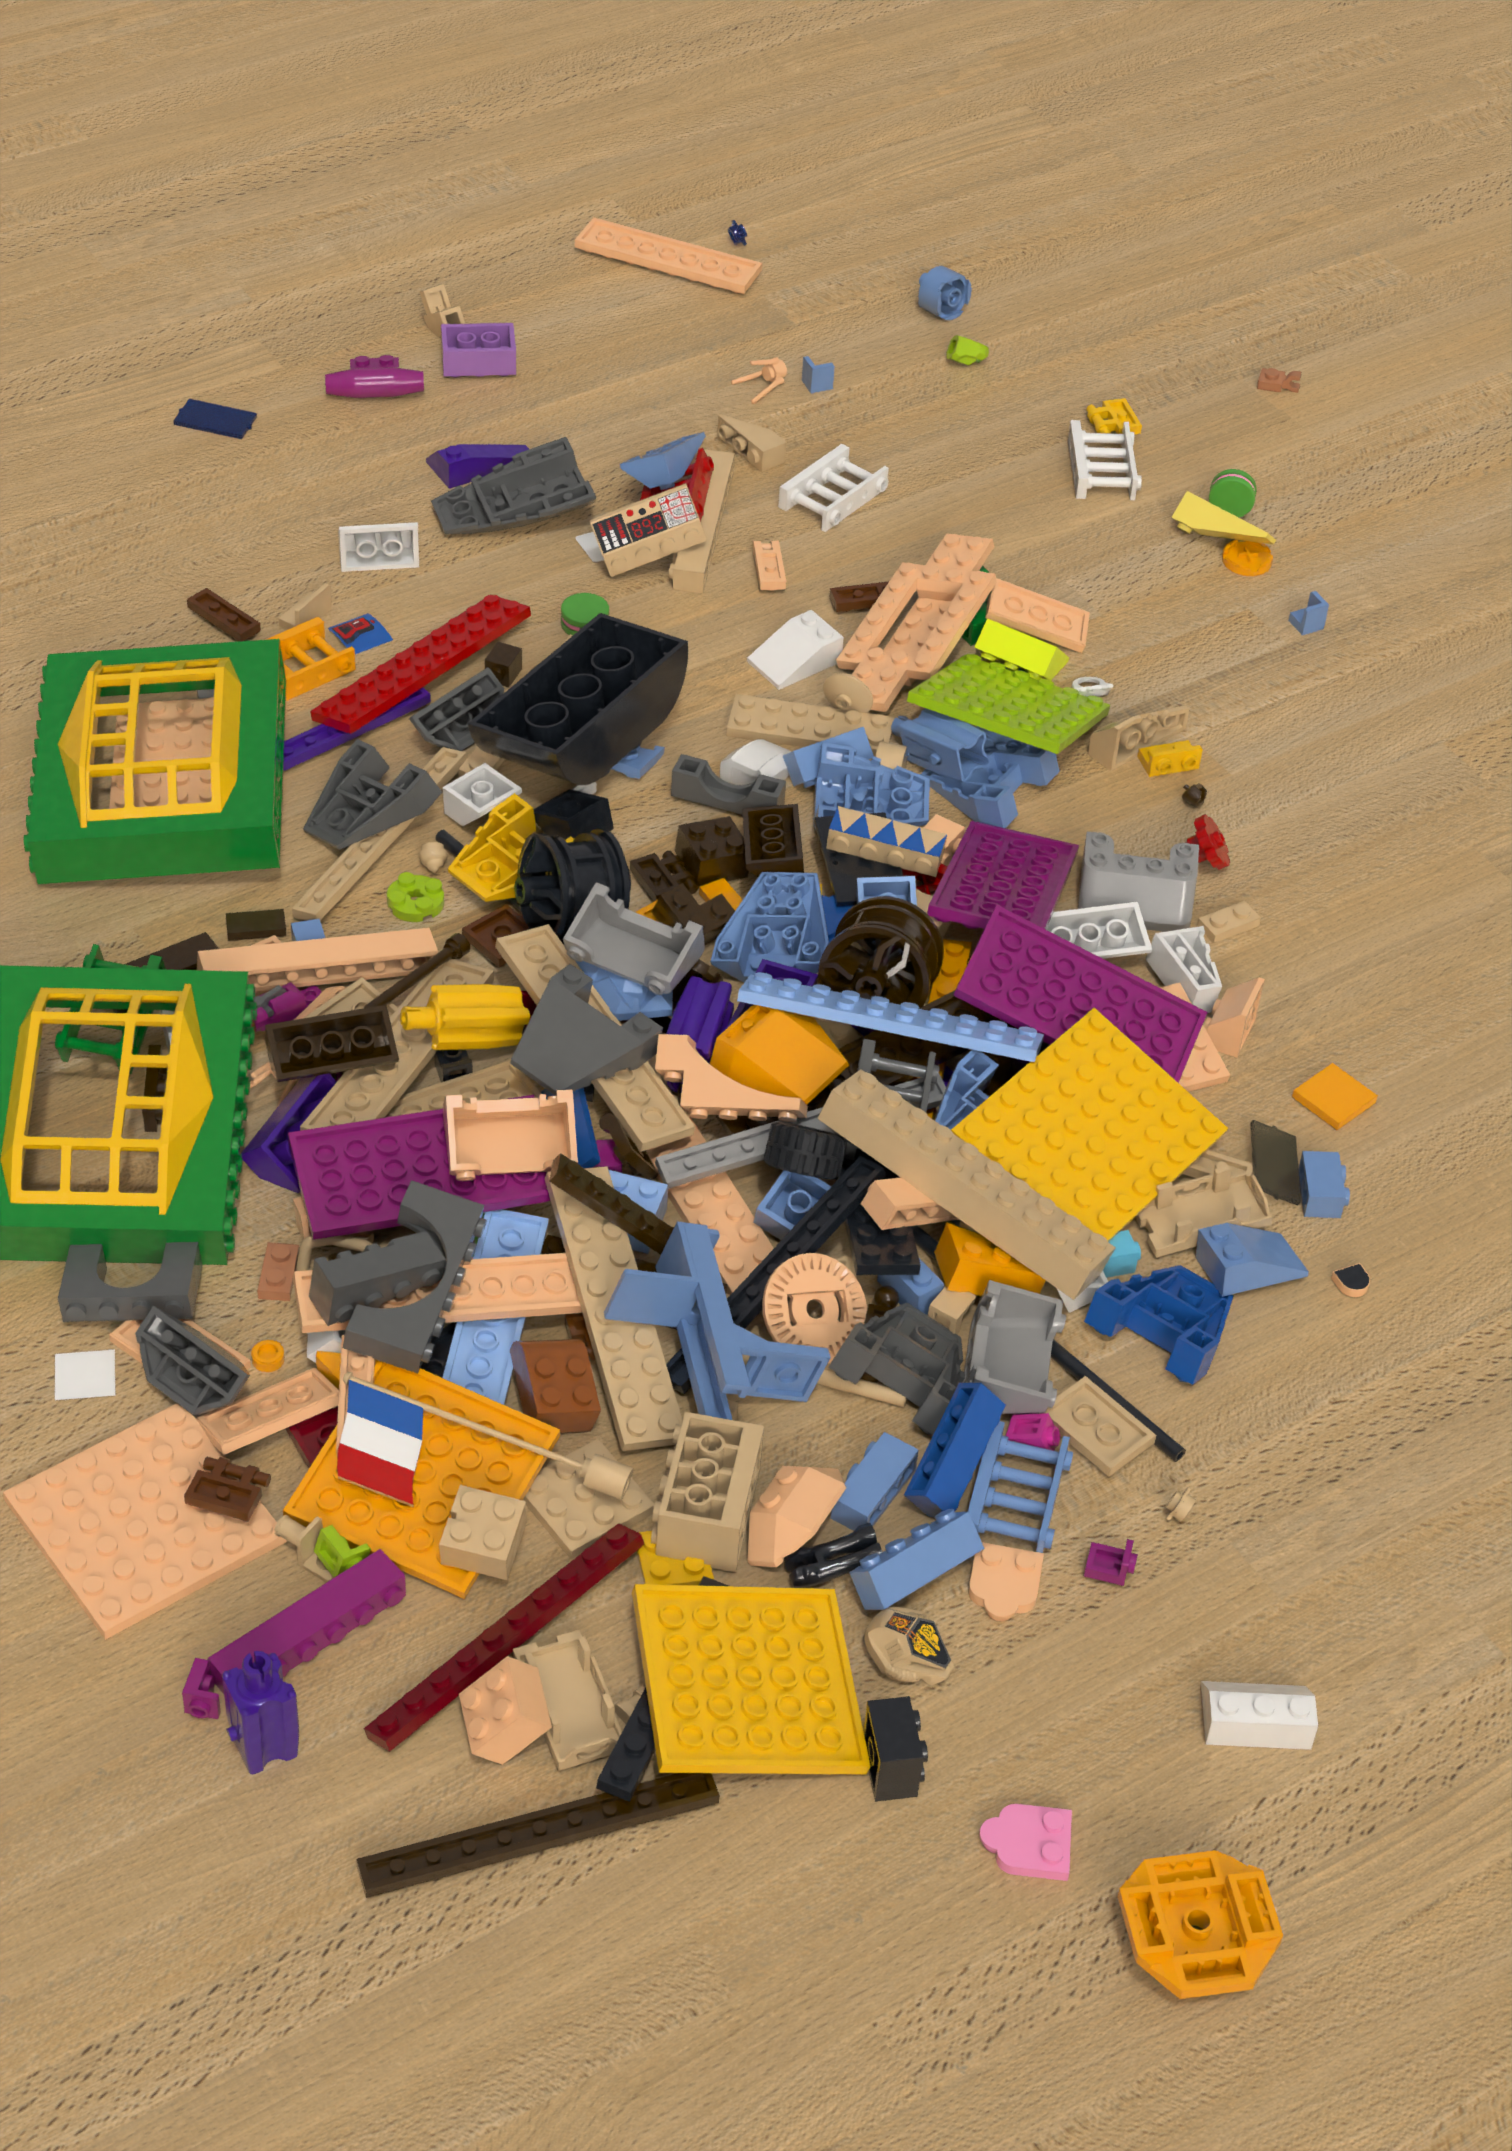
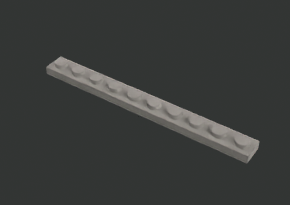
[655,1073,946,1189]

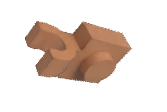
[1257,368,1302,393]

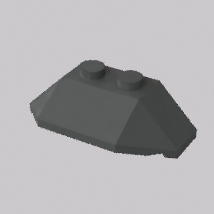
[409,667,504,751]
[135,1306,250,1416]

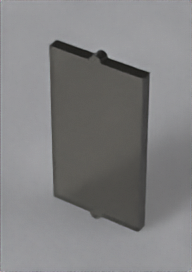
[1250,1120,1301,1206]

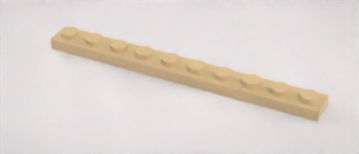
[291,747,467,921]

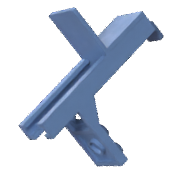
[604,1221,831,1420]

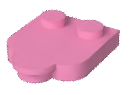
[979,1804,1072,1881]

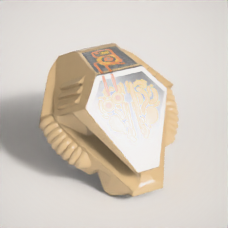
[864,1607,955,1686]

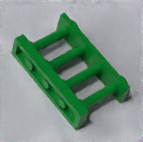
[55,944,166,1075]

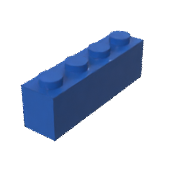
[904,1383,1006,1517]

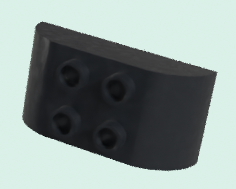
[468,613,688,785]

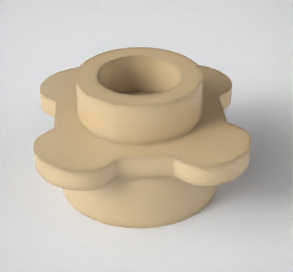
[1166,1486,1196,1522]

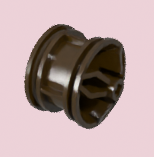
[818,896,944,1030]

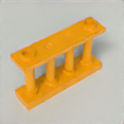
[266,617,356,701]

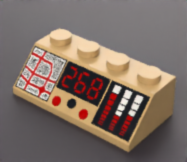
[589,483,707,577]

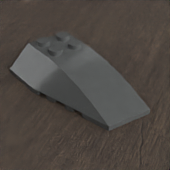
[431,437,596,535]

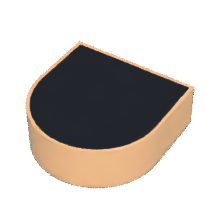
[1331,1263,1370,1297]

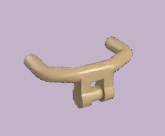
[296,1232,374,1271]

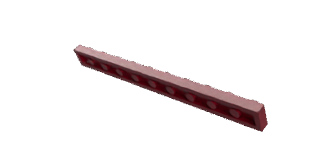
[364,1523,644,1752]

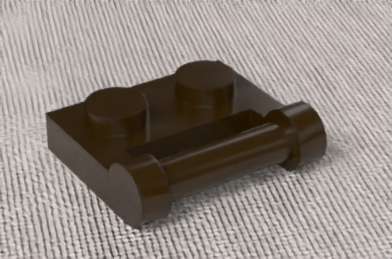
[599,1113,658,1180]

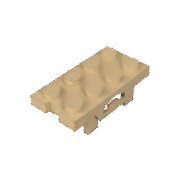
[1135,1165,1272,1258]
[513,1630,622,1771]

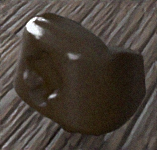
[1182,783,1207,807]

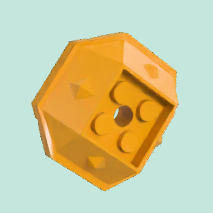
[1118,1850,1283,1999]

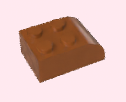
[510,1339,601,1433]

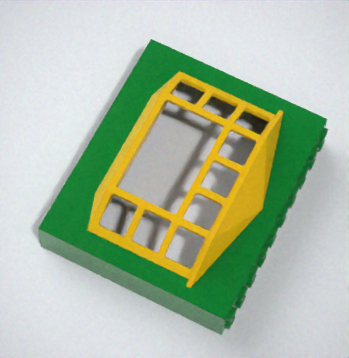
[24,639,286,884]
[0,965,257,1265]

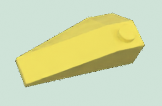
[1172,491,1276,545]

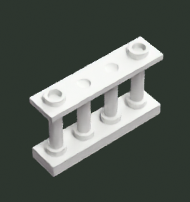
[1068,420,1142,500]
[778,444,889,532]

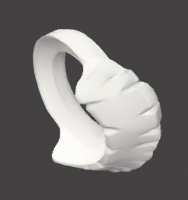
[1072,677,1113,697]

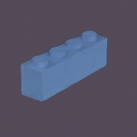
[849,1509,984,1610]

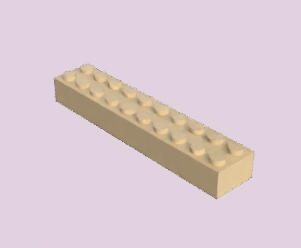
[817,1069,1116,1300]

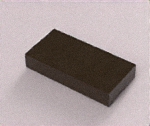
[226,909,286,941]

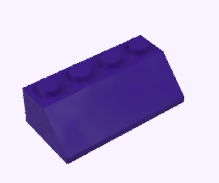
[241,1074,336,1193]

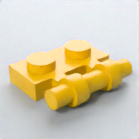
[1086,398,1142,435]

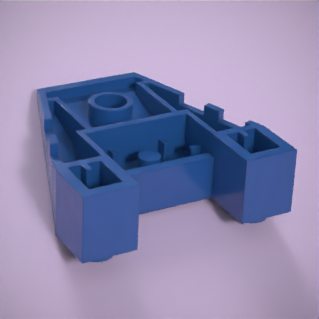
[1084,1265,1234,1385]

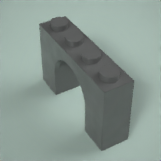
[58,1242,202,1322]

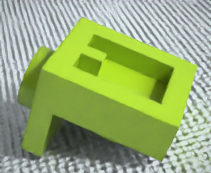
[314,1525,371,1578]

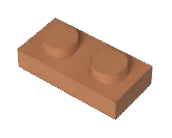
[257,1242,299,1301]

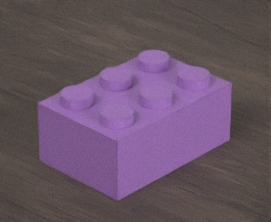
[441,323,516,377]

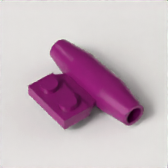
[325,355,424,398]

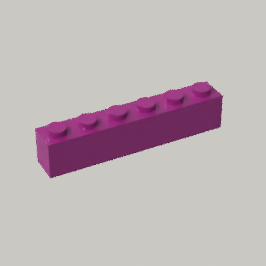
[207,1549,406,1694]

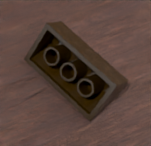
[742,804,804,877]
[265,1005,399,1082]

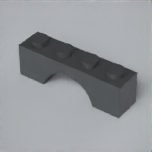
[671,754,786,814]

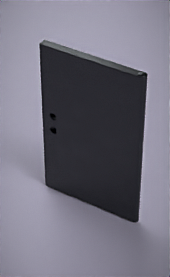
[814,812,903,906]

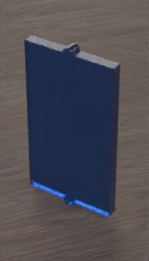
[173,399,257,439]

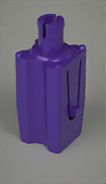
[666,976,734,1093]
[222,1651,299,1775]

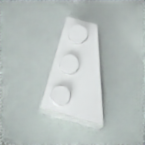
[1146,926,1222,1013]

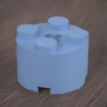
[918,266,972,320]

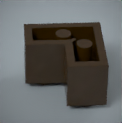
[652,883,735,945]

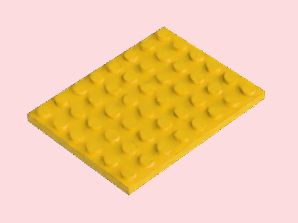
[951,1008,1229,1242]

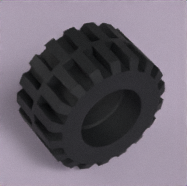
[763,1122,848,1180]

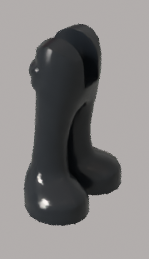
[784,1523,882,1588]

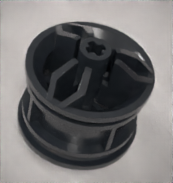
[514,829,631,940]

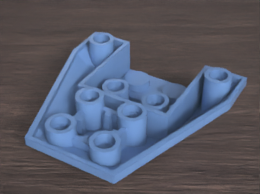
[710,872,829,983]

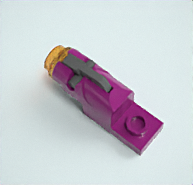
[252,982,322,1033]

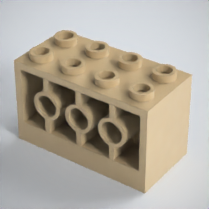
[651,1412,764,1572]

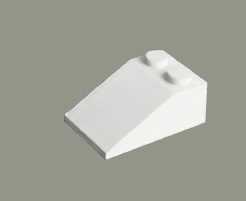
[747,610,844,690]

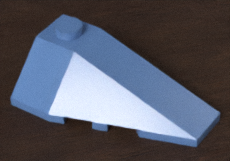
[620,432,706,490]

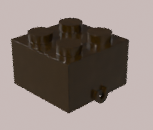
[675,816,749,886]

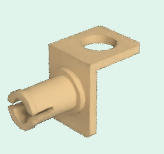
[274,1515,333,1583]

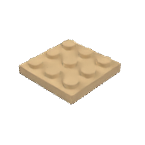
[523,1439,655,1559]

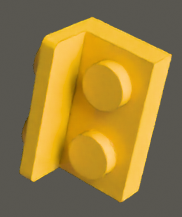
[1137,740,1203,777]

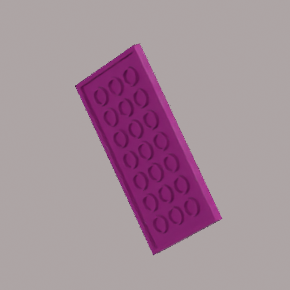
[927,821,1079,930]
[953,905,1208,1083]
[288,1095,551,1240]

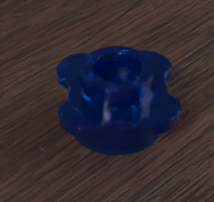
[728,220,747,246]

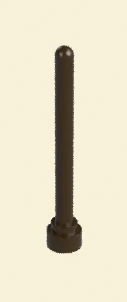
[364,933,471,1008]

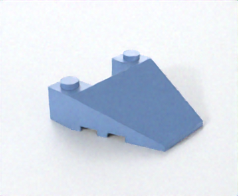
[920,742,1060,828]
[934,1050,999,1130]

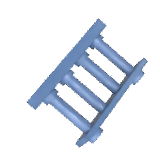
[968,1421,1073,1553]

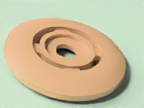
[762,1253,867,1364]

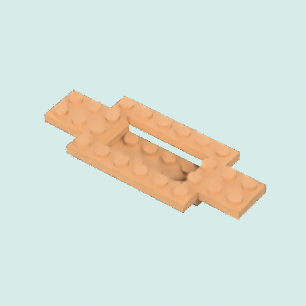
[836,534,997,712]

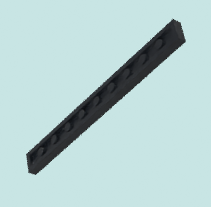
[666,1156,887,1394]

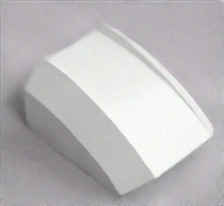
[720,739,791,785]

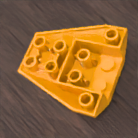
[710,1004,849,1105]

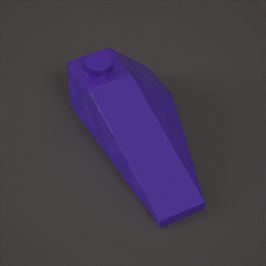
[426,444,529,489]

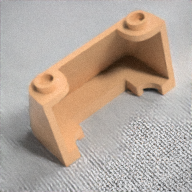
[443,1090,578,1181]

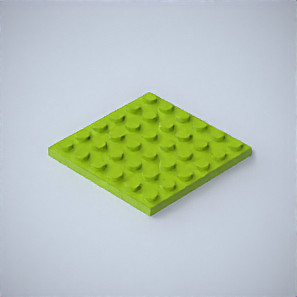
[907,654,1110,754]

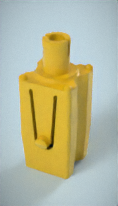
[400,984,530,1050]

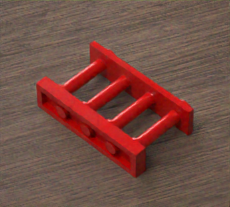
[640,448,714,522]

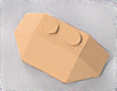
[747,1466,846,1568]

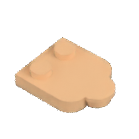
[968,1542,1044,1622]

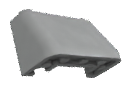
[563,882,705,995]
[962,1280,1066,1414]

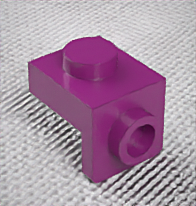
[1084,1539,1138,1586]

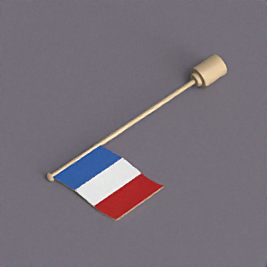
[337,1372,634,1507]

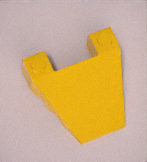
[448,793,574,902]

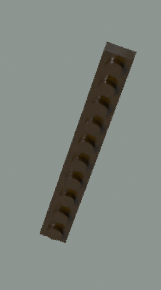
[356,1773,720,1898]

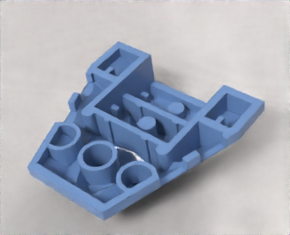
[813,742,930,829]
[576,961,673,1021]

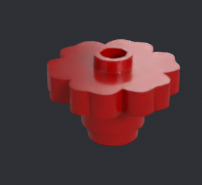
[1185,814,1230,870]

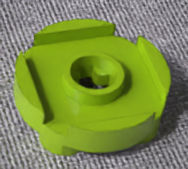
[387,872,444,922]

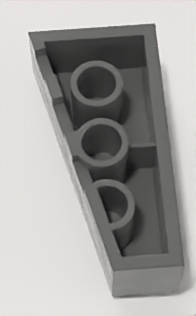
[309,1231,446,1326]

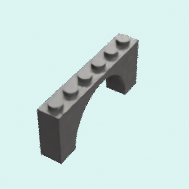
[342,1180,487,1374]

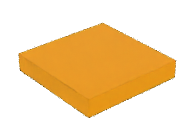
[1292,1063,1378,1130]

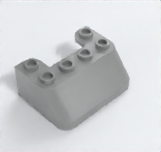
[1078,831,1199,932]

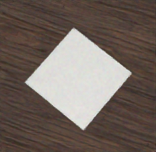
[55,1349,115,1400]

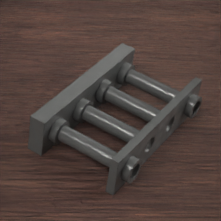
[844,1039,939,1160]

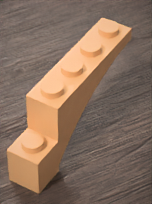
[655,1034,808,1122]

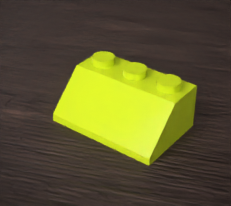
[975,618,1069,681]

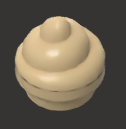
[419,842,448,873]

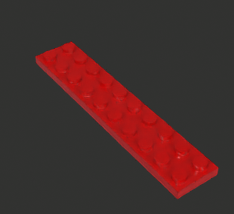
[310,595,531,734]

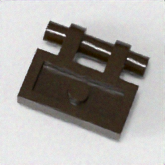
[630,851,699,901]

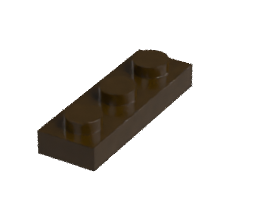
[142,1045,168,1132]

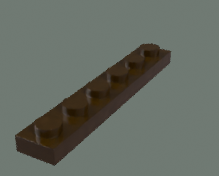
[549,1153,674,1255]

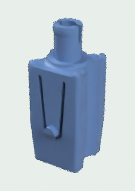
[891,708,991,782]

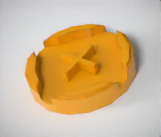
[1222,540,1273,576]

